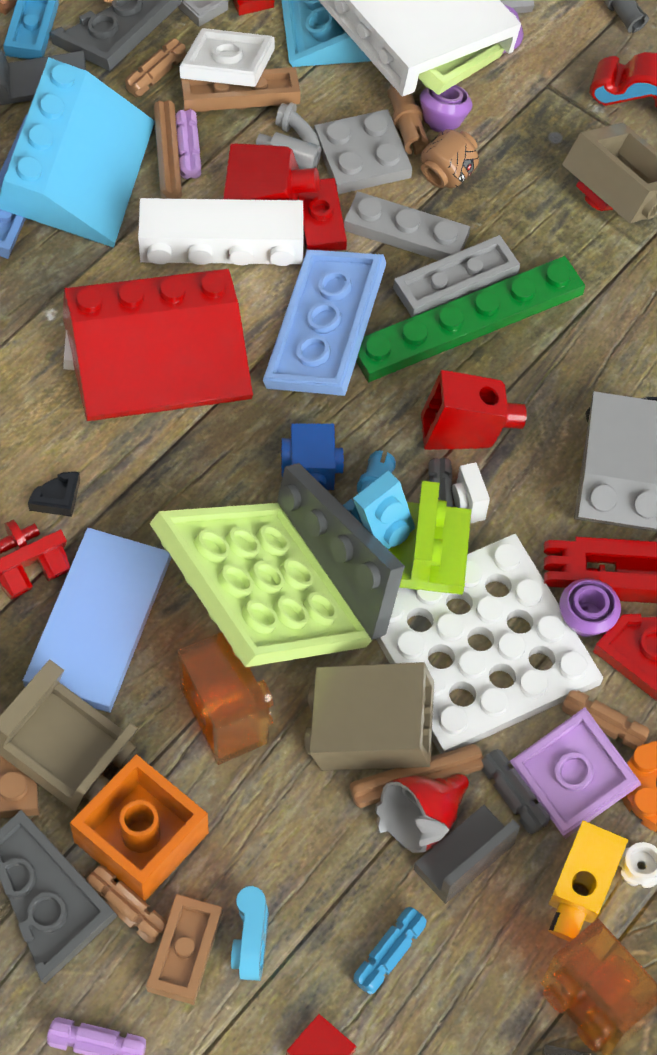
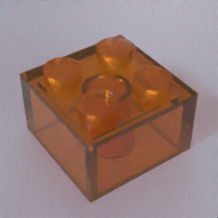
[178,632,274,765]
[541,918,657,1055]

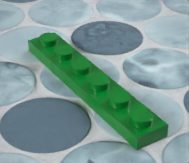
[356,256,585,383]

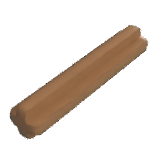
[154,100,182,199]
[350,744,484,808]

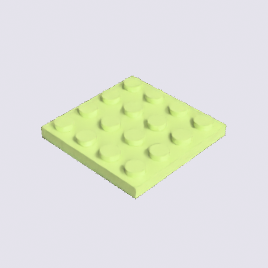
[150,503,372,667]

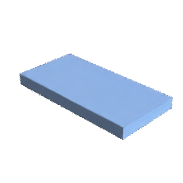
[263,249,386,396]
[23,527,171,713]

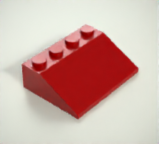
[63,269,253,422]

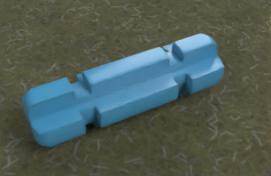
[353,907,427,994]

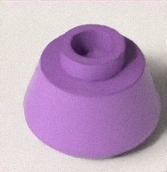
[420,85,473,133]
[559,579,621,637]

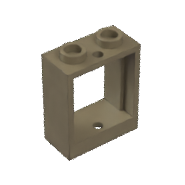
[562,123,657,223]

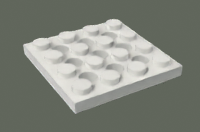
[376,534,603,754]

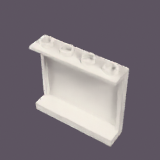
[318,0,521,97]

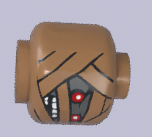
[421,129,479,188]

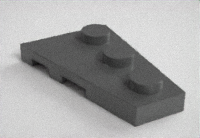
[49,0,182,71]
[0,810,118,984]

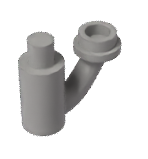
[255,102,322,169]

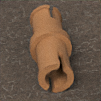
[387,85,429,155]

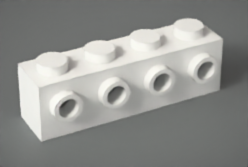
[138,198,304,266]

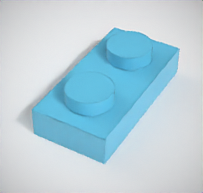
[353,470,415,549]

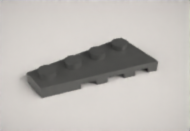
[277,463,405,640]

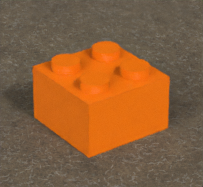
[70,754,209,901]

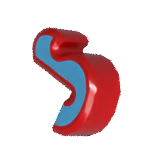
[589,52,657,108]

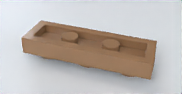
[181,67,300,112]

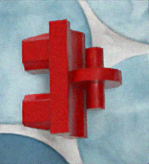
[0,519,70,600]

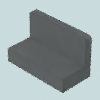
[414,805,520,904]

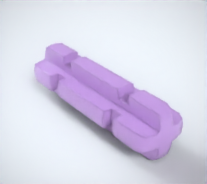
[176,109,201,179]
[47,1017,146,1055]

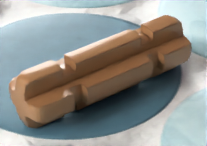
[125,38,186,97]
[562,690,650,750]
[86,865,167,944]

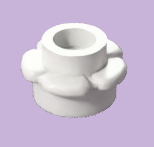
[619,842,657,888]

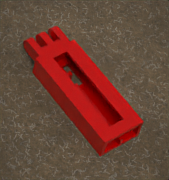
[544,536,657,604]

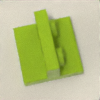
[388,481,471,595]

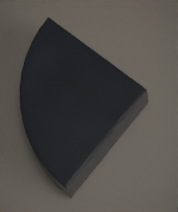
[28,472,81,517]

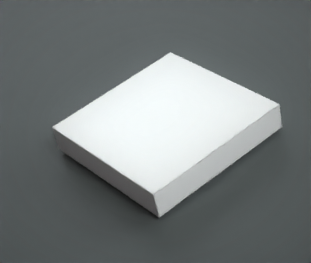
[180,28,275,87]

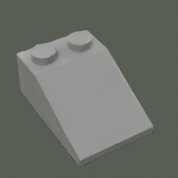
[574,391,657,532]

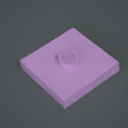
[510,707,641,839]

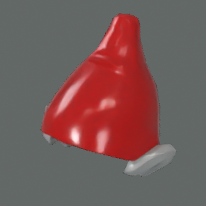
[375,774,469,853]

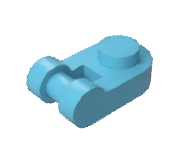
[231,886,269,981]

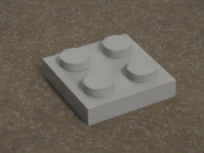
[314,109,412,194]

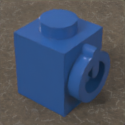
[281,424,344,490]

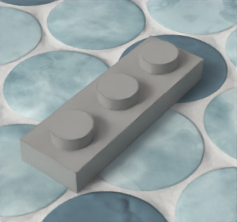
[344,191,470,260]
[393,235,520,317]

